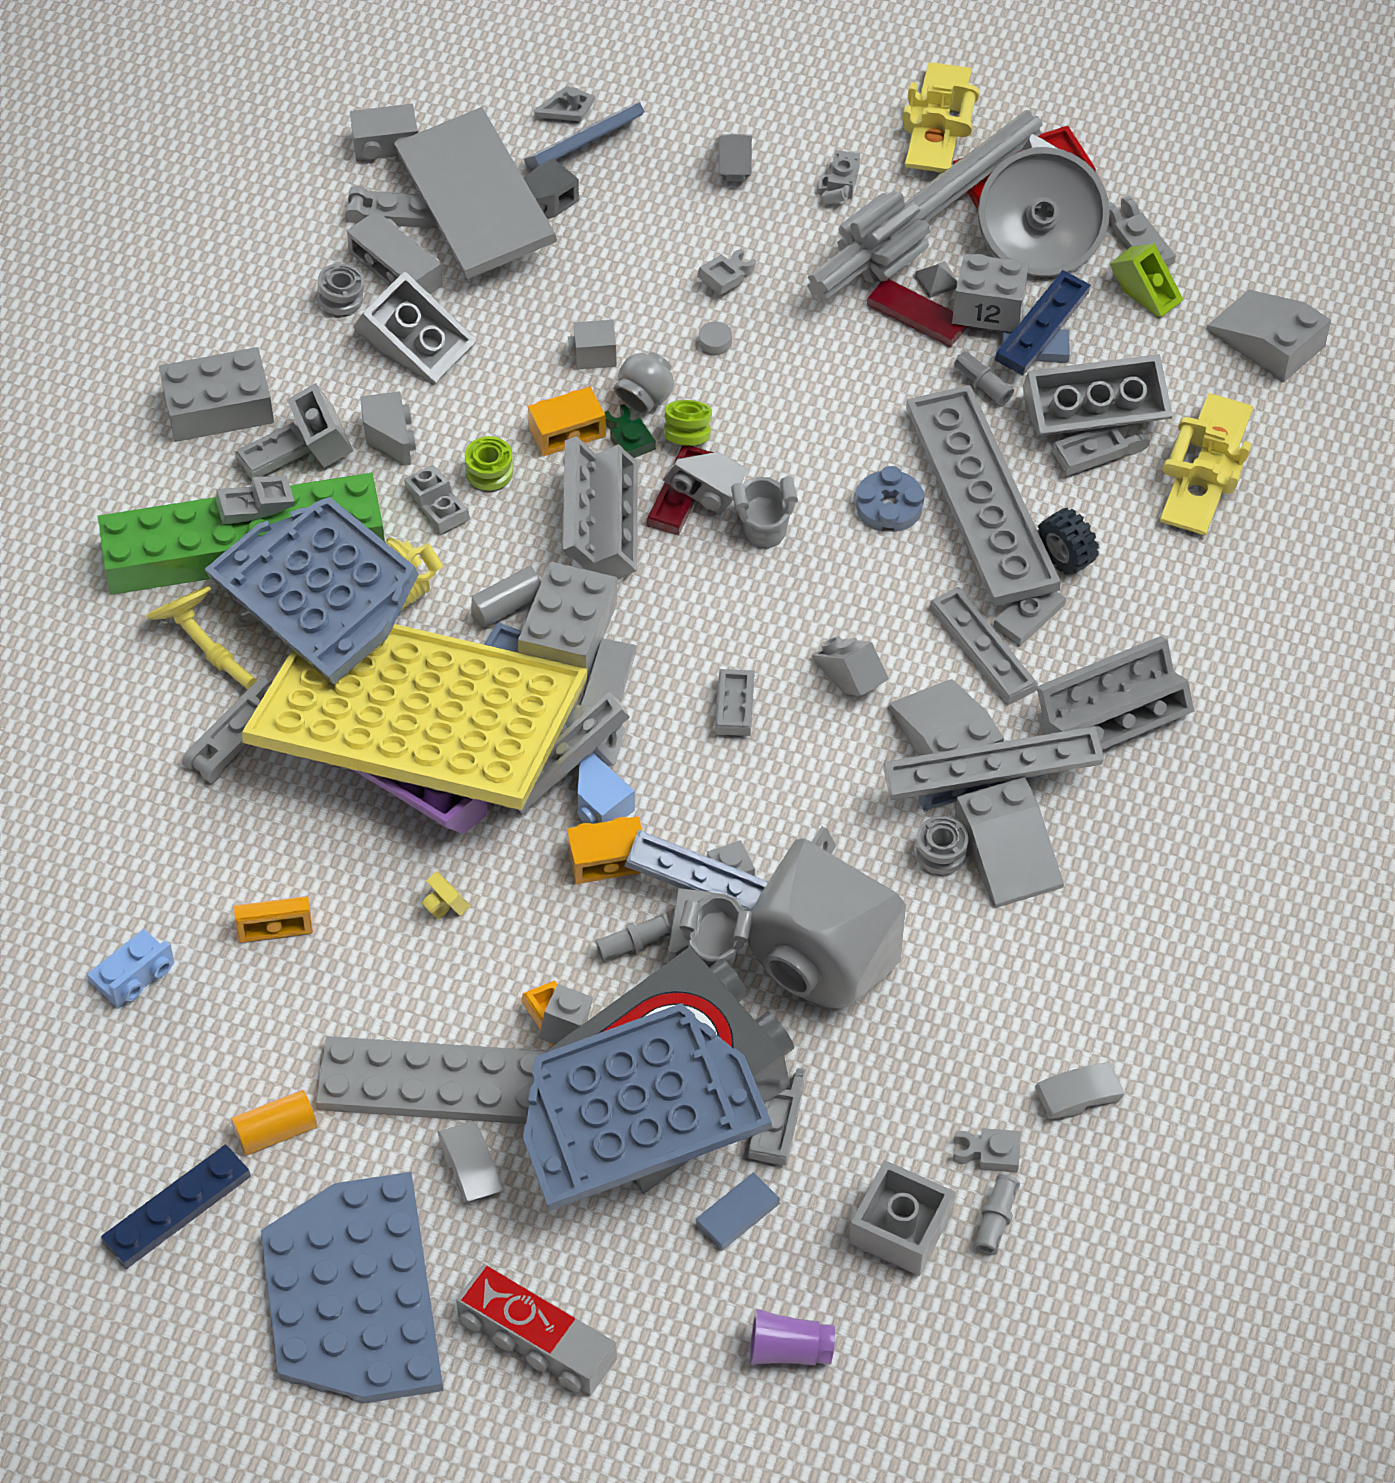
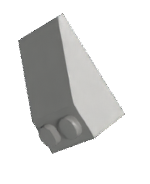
[352,271,477,385]
[1207,289,1331,382]
[888,679,1004,756]
[955,777,1064,908]

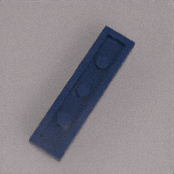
[995,270,1091,376]
[101,1144,251,1269]

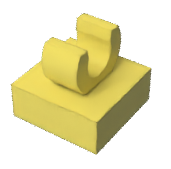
[422,871,471,920]

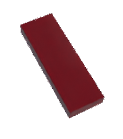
[867,279,968,347]
[647,445,714,536]

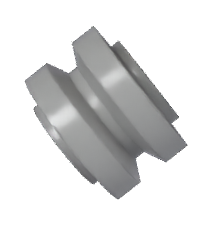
[317,264,364,315]
[915,816,968,875]

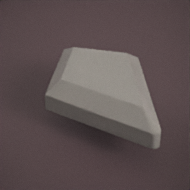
[534,86,595,121]

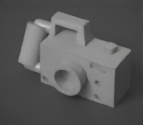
[817,150,860,205]

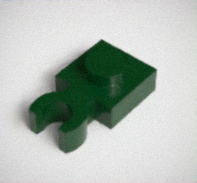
[604,404,656,458]

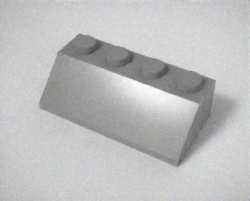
[1022,354,1173,436]

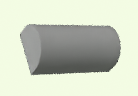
[471,566,541,628]

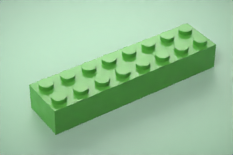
[97,472,385,595]

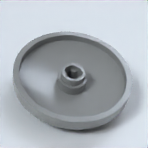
[978,147,1110,278]

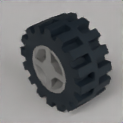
[1037,508,1099,575]

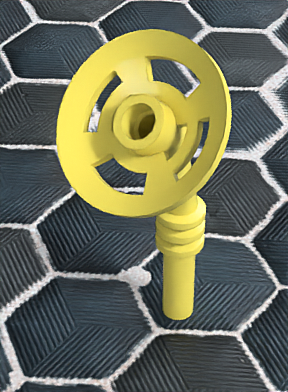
[145,585,257,690]

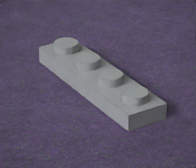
[517,691,630,813]

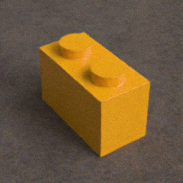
[527,386,606,456]
[567,816,642,884]

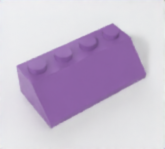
[354,770,488,834]

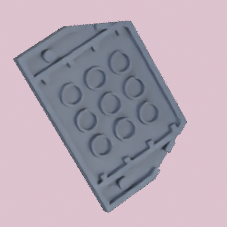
[205,497,419,685]
[523,1003,773,1211]
[261,1172,444,1403]

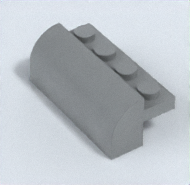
[562,436,638,579]
[1036,636,1195,750]

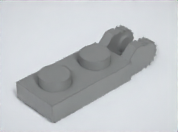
[1109,195,1176,266]
[1052,423,1151,476]
[749,1068,806,1166]

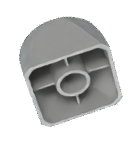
[748,839,906,1008]

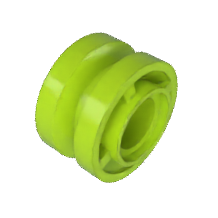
[663,400,712,445]
[465,436,513,491]

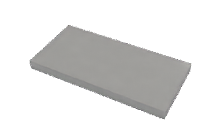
[394,107,557,279]

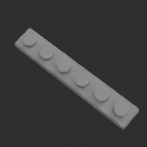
[883,726,1104,800]

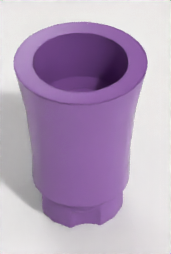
[750,1309,835,1365]

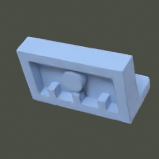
[87,929,175,1009]

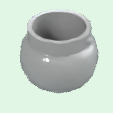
[613,352,674,414]

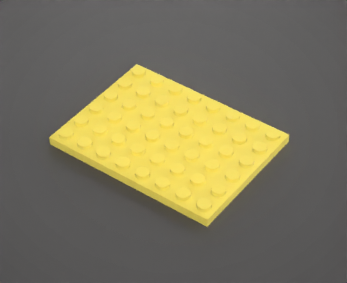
[242,624,588,810]

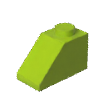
[1109,243,1184,317]

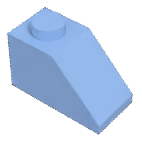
[577,753,635,824]

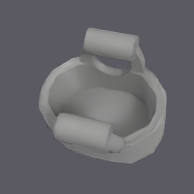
[731,476,798,548]
[679,893,752,967]

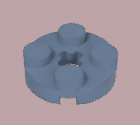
[856,466,925,532]

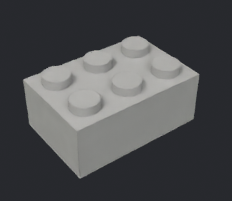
[159,347,274,442]
[518,561,617,682]

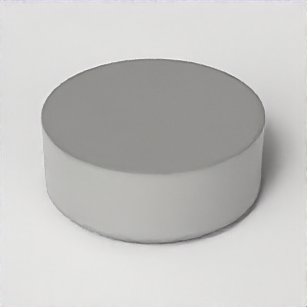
[699,321,732,354]

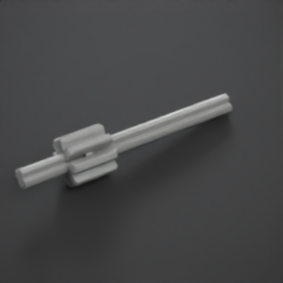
[807,110,1043,301]

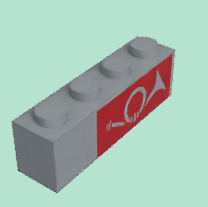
[456,1263,617,1396]

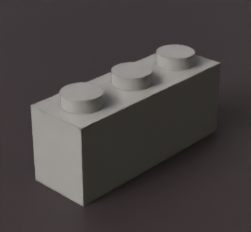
[347,211,443,294]

